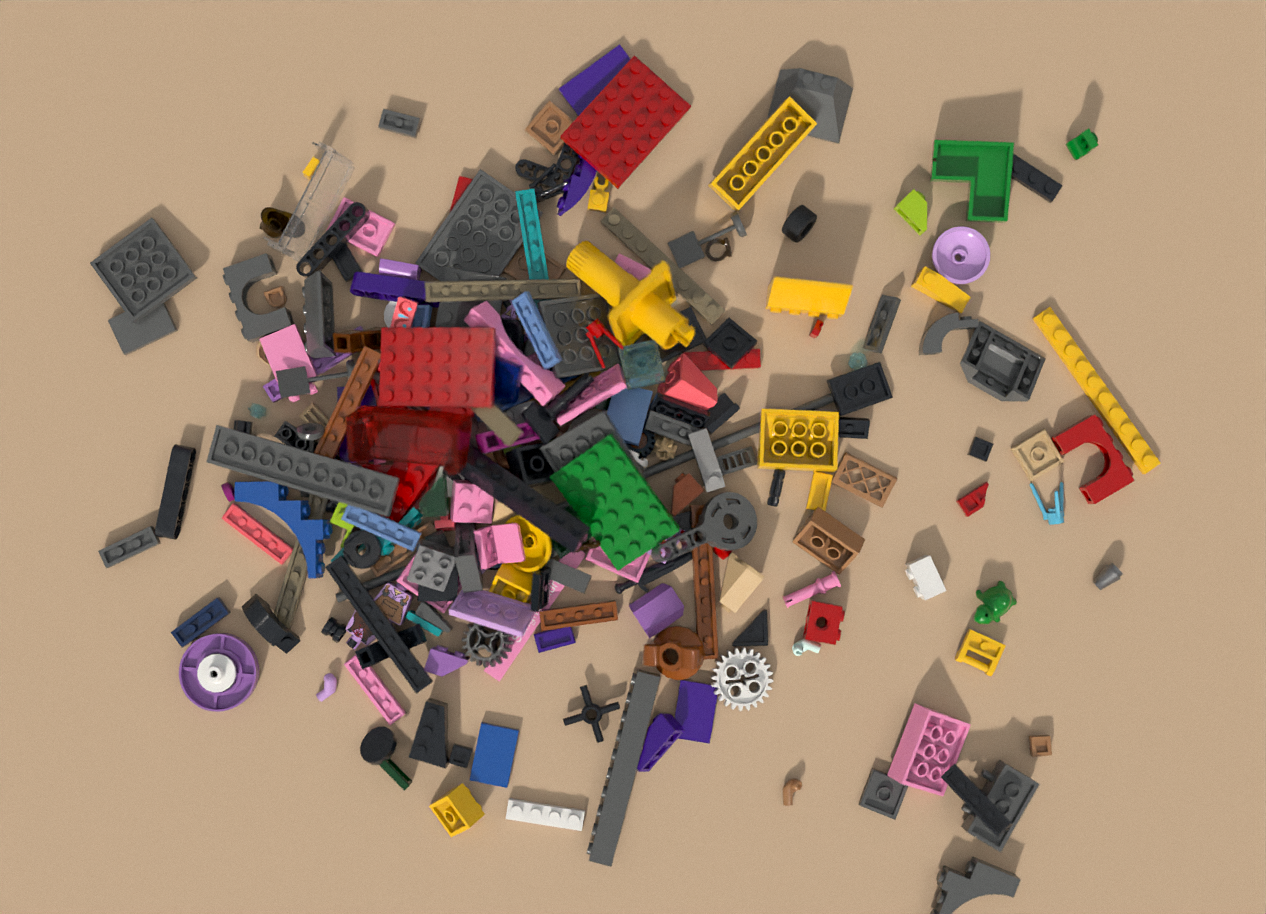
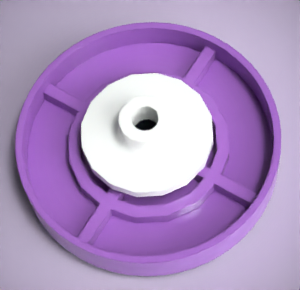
[179,633,259,712]

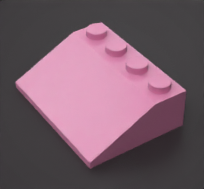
[887,703,971,796]

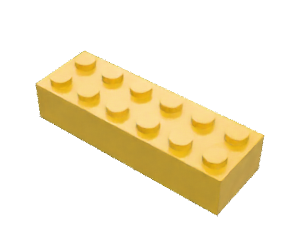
[708,97,817,211]

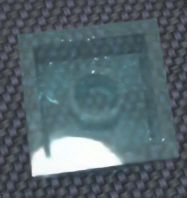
[618,340,665,390]

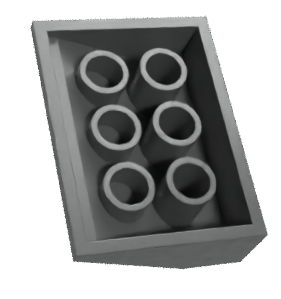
[435,266,507,328]

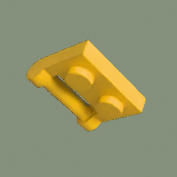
[955,629,1006,676]

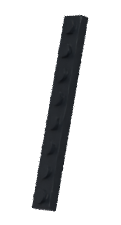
[325,555,433,694]

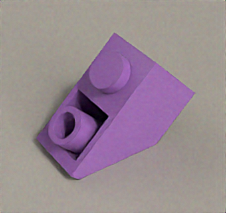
[424,645,470,677]

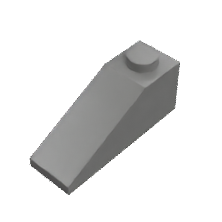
[688,428,726,492]

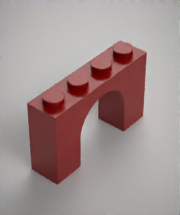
[1051,414,1135,504]

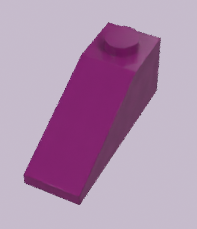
[475,422,540,454]

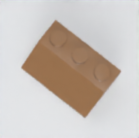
[792,507,865,575]

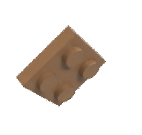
[525,101,574,155]

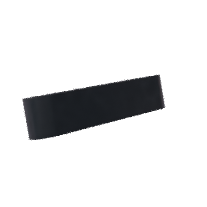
[296,202,370,278]
[155,444,196,540]

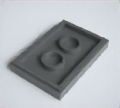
[108,302,178,355]

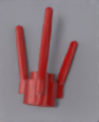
[586,318,624,369]

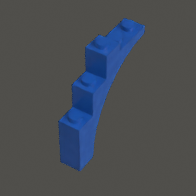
[235,481,333,578]

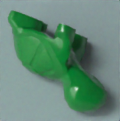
[974,581,1017,624]

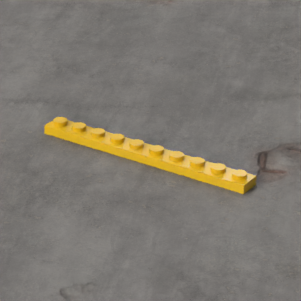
[1032,307,1161,474]

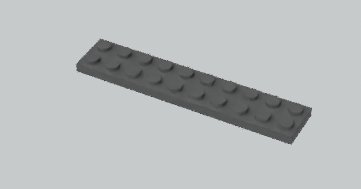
[206,425,400,517]

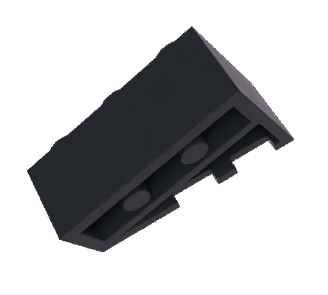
[409,698,449,769]

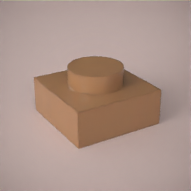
[1029,735,1052,757]

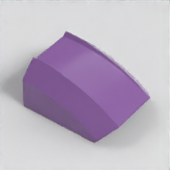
[629,583,684,638]

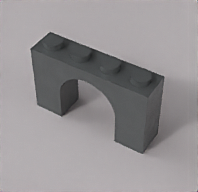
[223,253,295,343]

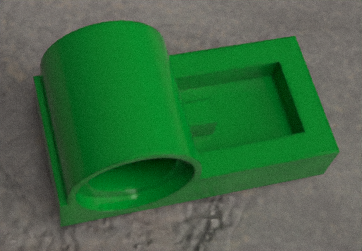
[1065,129,1098,161]

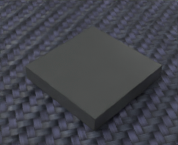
[859,768,908,820]

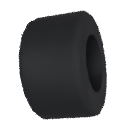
[782,205,817,243]

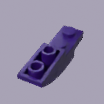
[557,155,597,216]

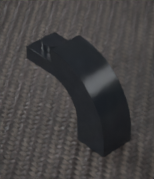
[355,623,427,669]

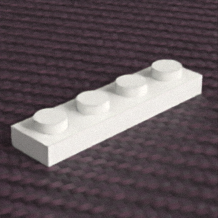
[506,798,585,831]

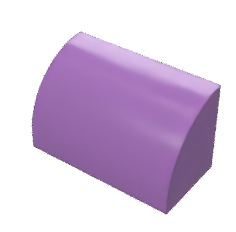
[379,258,422,280]

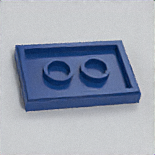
[470,722,519,788]

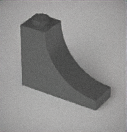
[454,522,483,593]

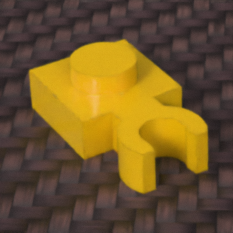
[587,177,609,212]

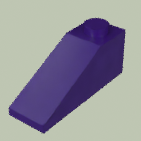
[637,713,685,772]

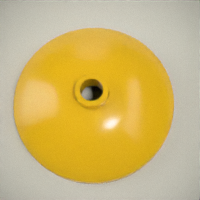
[505,515,552,572]

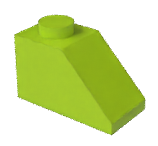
[894,189,927,236]

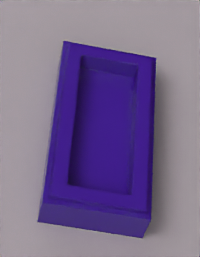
[534,627,576,653]

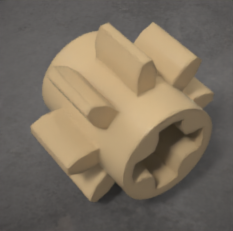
[653,436,678,461]

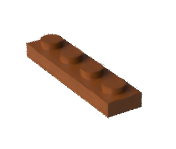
[539,600,618,631]

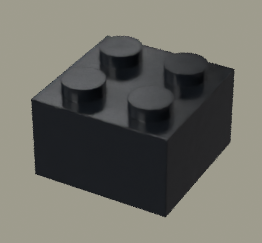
[505,442,555,487]

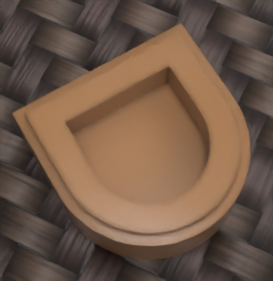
[264,286,287,308]

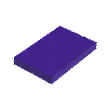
[674,680,717,744]

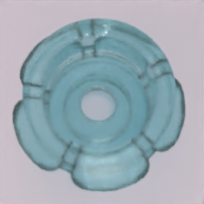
[848,352,868,370]
[248,403,267,419]

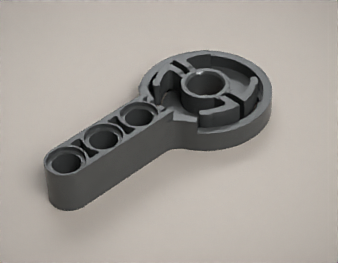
[651,492,757,562]

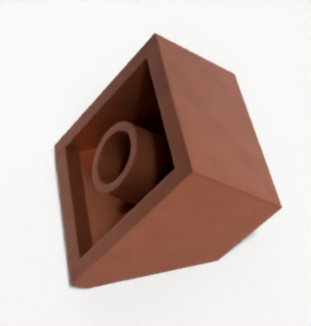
[671,473,704,516]

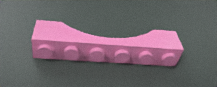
[464,301,565,406]

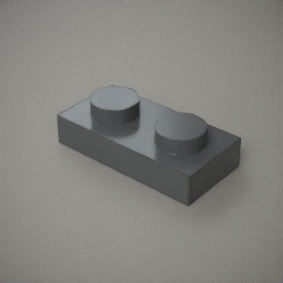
[378,109,421,138]

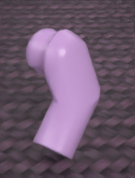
[316,673,337,702]

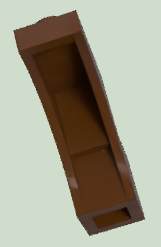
[333,327,381,353]

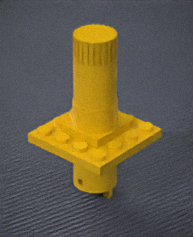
[566,241,695,353]

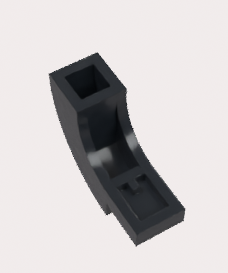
[242,594,301,654]

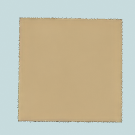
[1010,429,1065,481]

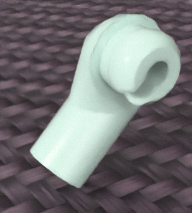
[792,639,821,656]

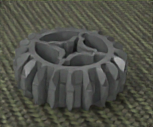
[461,622,514,668]

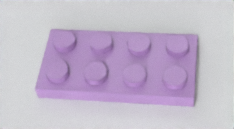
[449,589,536,638]

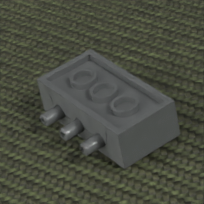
[961,760,1040,852]

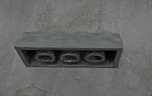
[302,271,336,359]

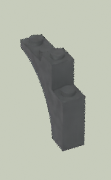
[930,856,1021,914]

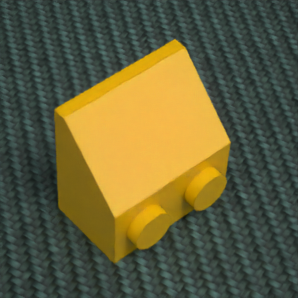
[489,563,533,603]
[429,783,485,837]

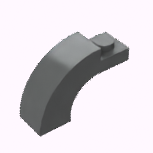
[919,313,979,356]

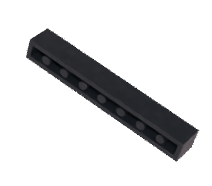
[448,441,590,553]

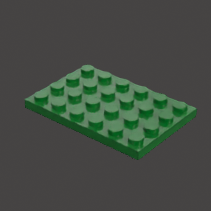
[550,433,680,571]

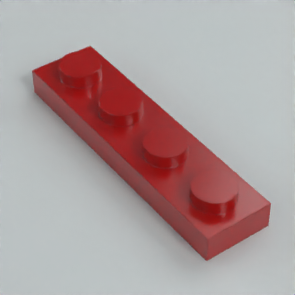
[684,349,761,371]

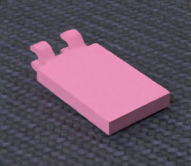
[259,324,318,403]

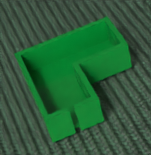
[930,140,1014,223]

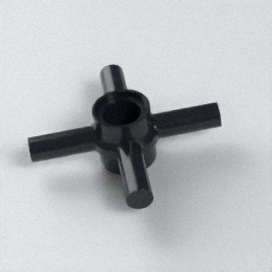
[563,685,621,743]

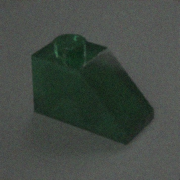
[419,475,449,517]

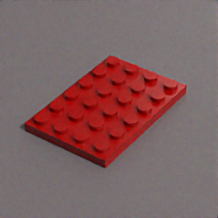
[560,55,692,189]
[379,327,496,408]

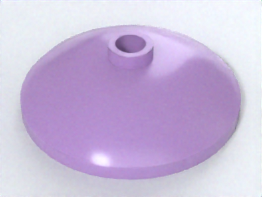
[932,226,990,284]

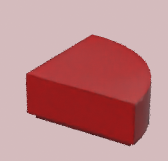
[809,319,824,339]

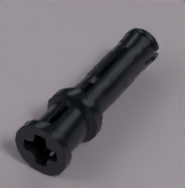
[542,373,594,421]

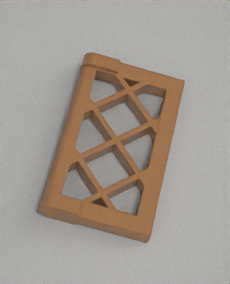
[831,452,897,508]

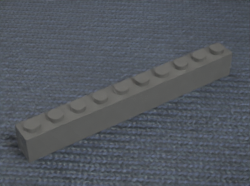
[586,669,660,867]

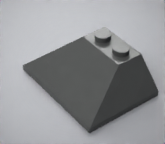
[767,68,853,144]
[960,321,1046,402]

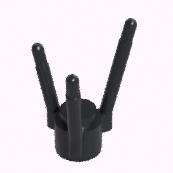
[529,163,569,203]

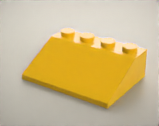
[766,277,853,319]
[757,409,839,472]

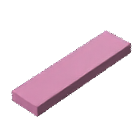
[344,655,406,725]

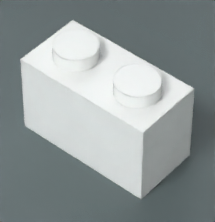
[905,555,946,600]

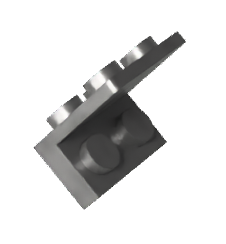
[407,538,455,592]

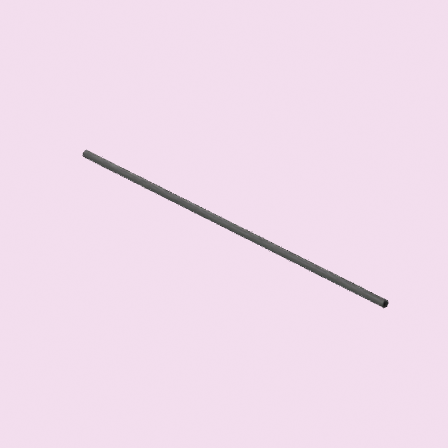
[336,393,834,602]

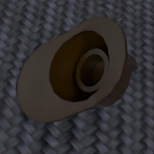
[259,207,305,238]

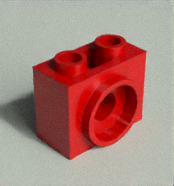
[803,600,845,645]

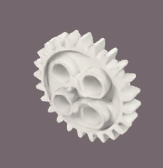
[710,647,774,711]

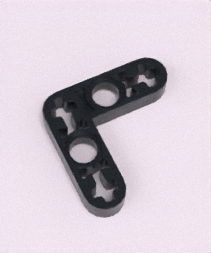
[515,143,579,191]

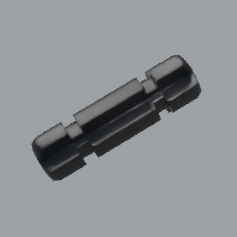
[767,469,785,507]

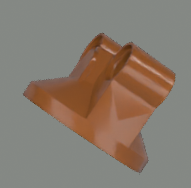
[643,626,705,680]

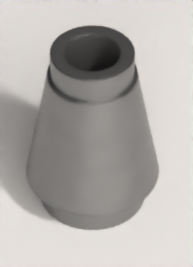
[1093,563,1123,590]

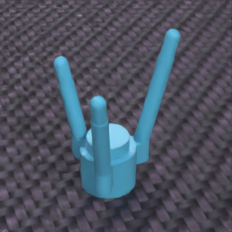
[1030,482,1064,525]

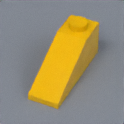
[911,266,971,314]

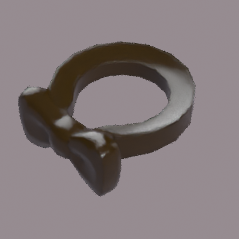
[705,237,732,262]

